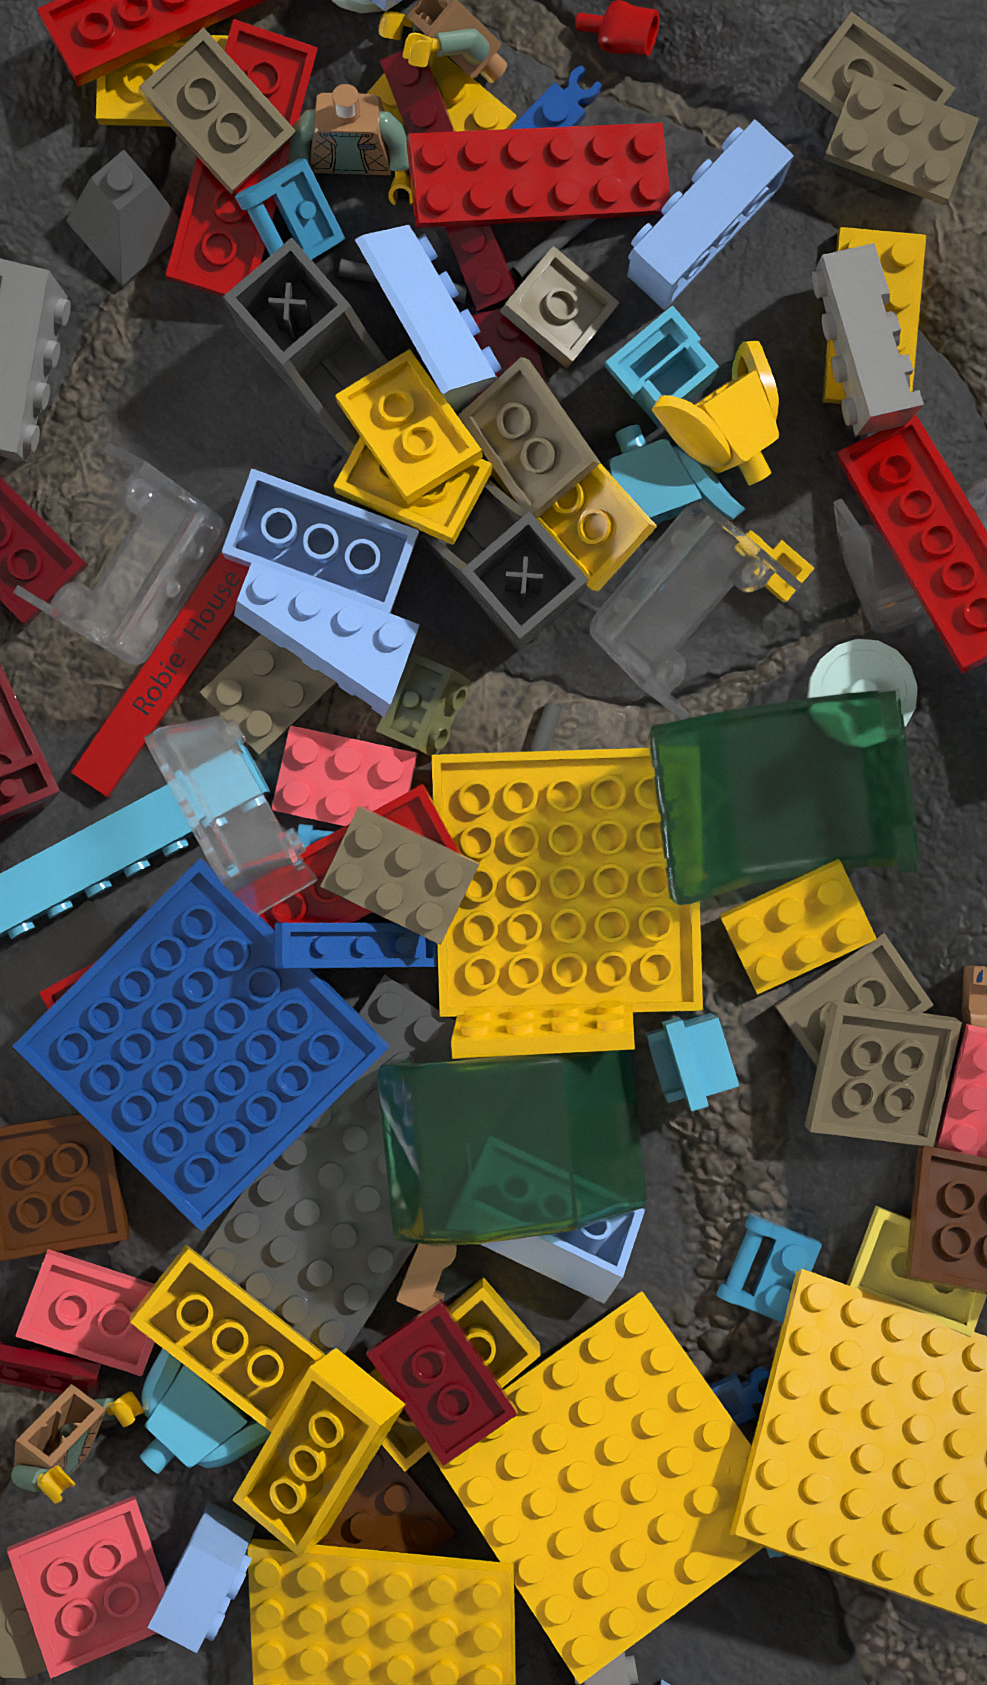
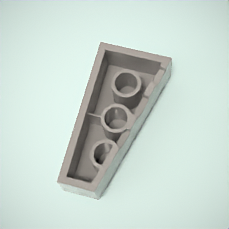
[812,243,924,437]
[0,259,71,462]

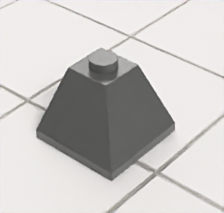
[66,150,180,288]

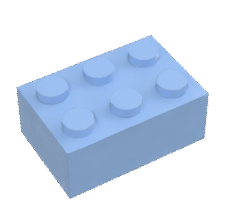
[147,1501,256,1653]

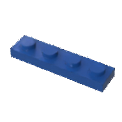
[275,923,438,968]

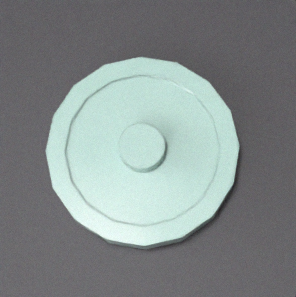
[807,639,918,748]

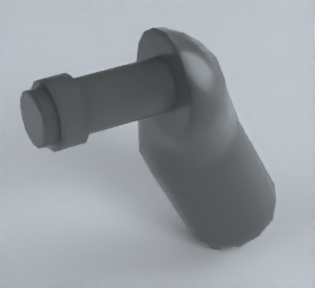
[121,1633,169,1652]

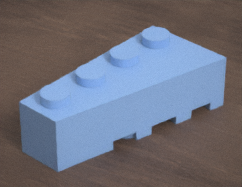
[234,561,419,717]

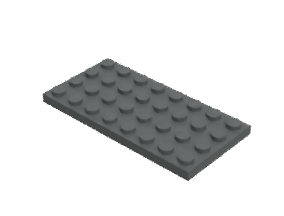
[201,974,530,1355]

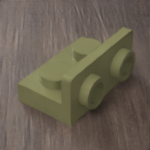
[376,652,471,757]

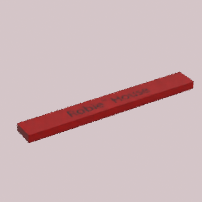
[71,552,250,797]

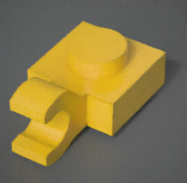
[735,530,815,603]

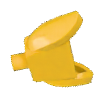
[651,341,779,485]

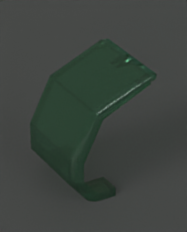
[648,689,920,905]
[378,1049,647,1246]

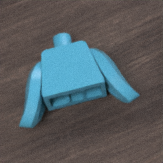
[607,425,745,525]
[140,1348,271,1474]

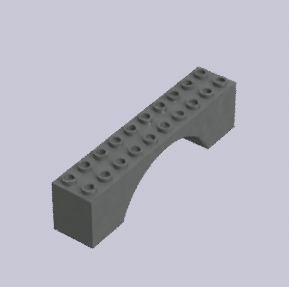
[223,238,589,651]

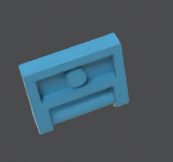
[235,158,345,260]
[716,1214,822,1323]

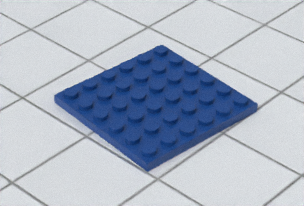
[12,858,390,1232]

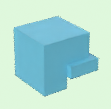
[605,305,719,428]
[645,1013,739,1111]

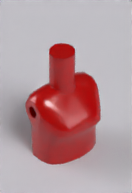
[575,0,660,56]

